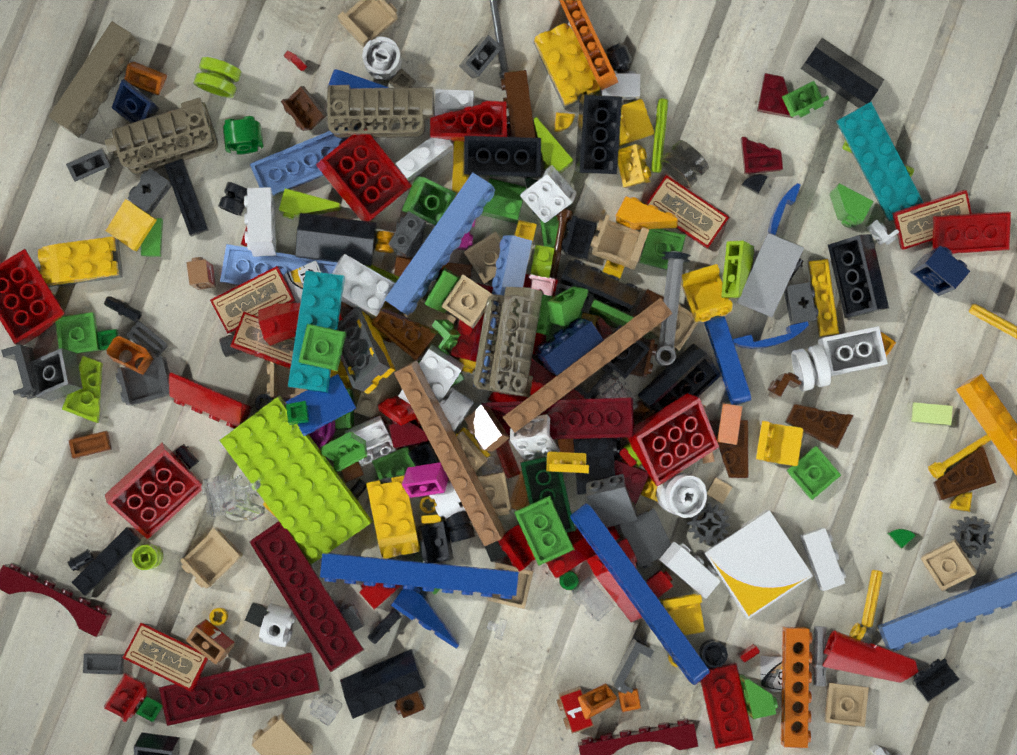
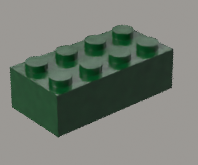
[520,457,575,532]

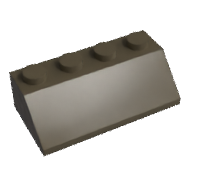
[354,340,418,425]

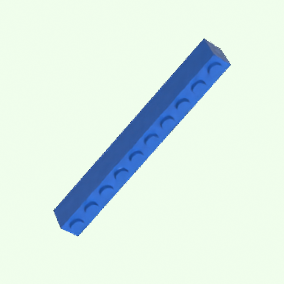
[320,553,519,599]

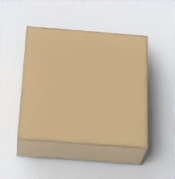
[707,477,732,504]

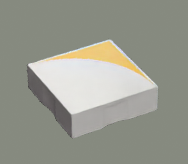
[702,510,813,619]

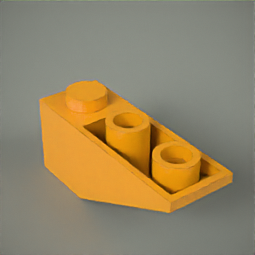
[616,196,678,230]

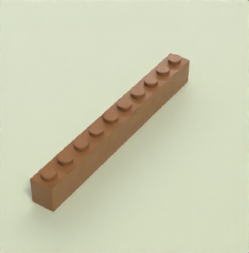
[503,298,673,433]
[394,360,506,546]

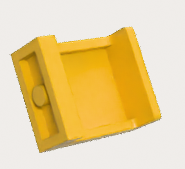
[681,264,733,322]

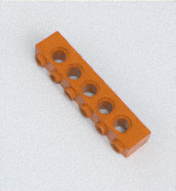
[559,0,618,91]
[781,626,812,748]

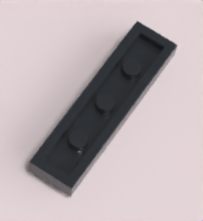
[165,159,209,237]
[71,527,142,596]

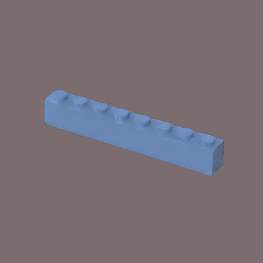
[384,172,495,316]
[473,235,532,387]
[878,572,1017,651]

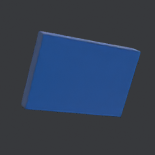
[286,374,356,436]

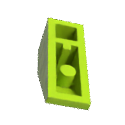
[533,117,573,174]
[279,188,342,220]
[721,240,754,298]
[531,245,554,278]

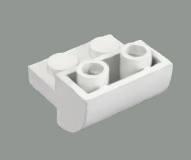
[345,416,397,467]

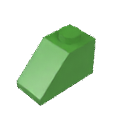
[547,286,588,326]

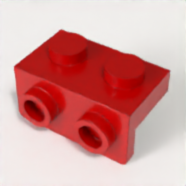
[378,395,421,427]
[498,524,535,572]
[104,673,147,722]

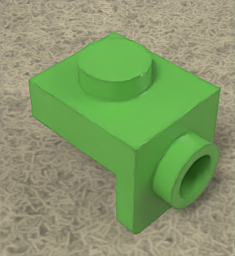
[432,319,461,350]

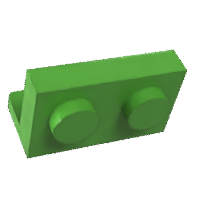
[782,81,829,118]
[320,431,367,472]

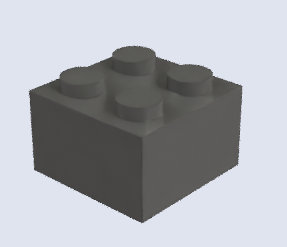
[30,348,83,401]

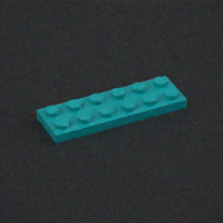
[836,102,924,222]
[288,271,345,393]

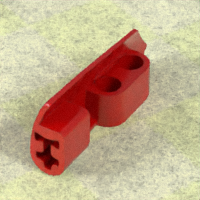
[822,631,918,683]

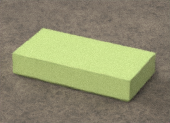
[911,402,953,425]

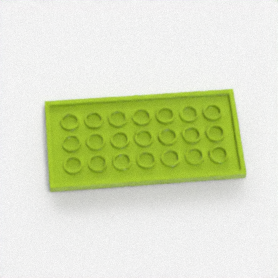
[219,396,372,565]

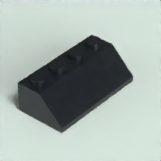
[801,38,885,108]
[575,94,622,174]
[462,136,541,178]
[295,213,377,267]
[828,234,889,318]
[560,259,640,314]
[638,343,721,413]
[340,649,427,719]

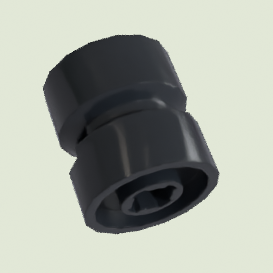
[218,182,247,216]
[446,511,476,543]
[699,639,728,668]

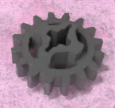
[687,503,730,545]
[950,516,994,558]

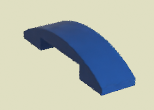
[768,183,801,235]
[732,321,809,349]

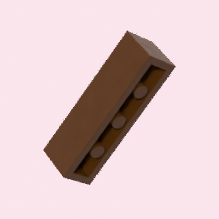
[501,70,535,138]

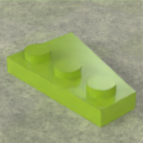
[62,356,103,423]

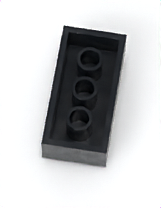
[573,438,615,495]

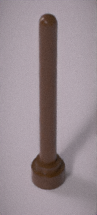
[549,209,572,279]

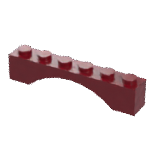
[0,563,112,637]
[578,718,699,755]

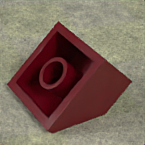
[389,421,429,449]

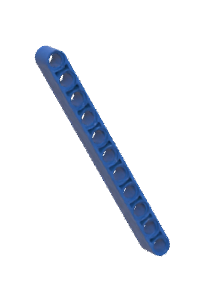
[570,503,710,685]

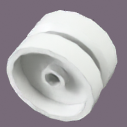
[791,344,831,392]
[656,472,707,518]

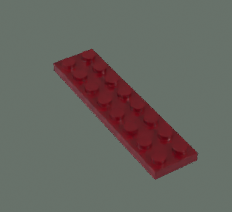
[481,397,634,441]
[249,521,364,672]
[159,652,320,726]

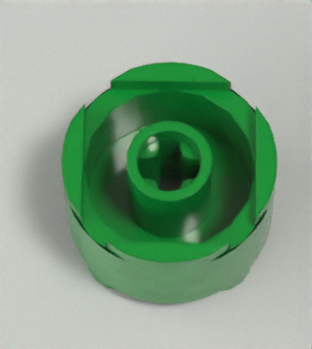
[223,116,264,155]

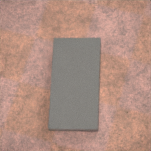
[737,232,804,317]

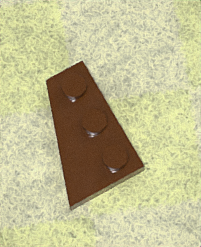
[372,308,439,360]
[785,404,854,449]
[709,420,749,478]
[933,446,996,501]

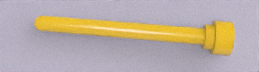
[928,434,991,479]

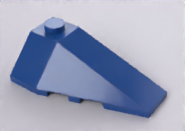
[391,586,459,649]

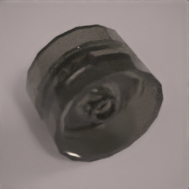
[660,140,709,188]

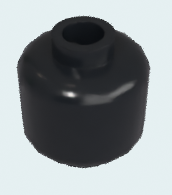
[606,43,632,73]

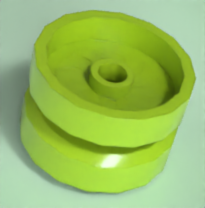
[193,57,242,98]

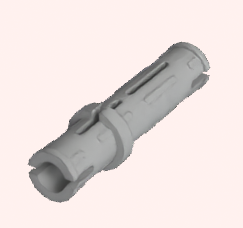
[812,626,828,686]

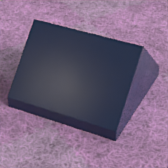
[112,79,159,123]

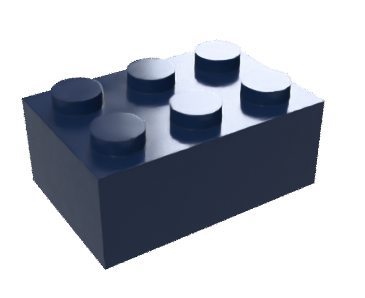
[910,246,970,296]
[535,317,604,376]

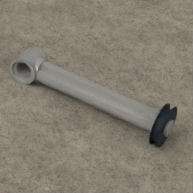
[655,251,691,366]

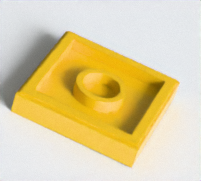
[105,199,157,252]

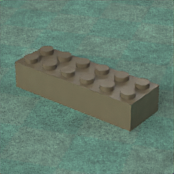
[48,21,140,138]

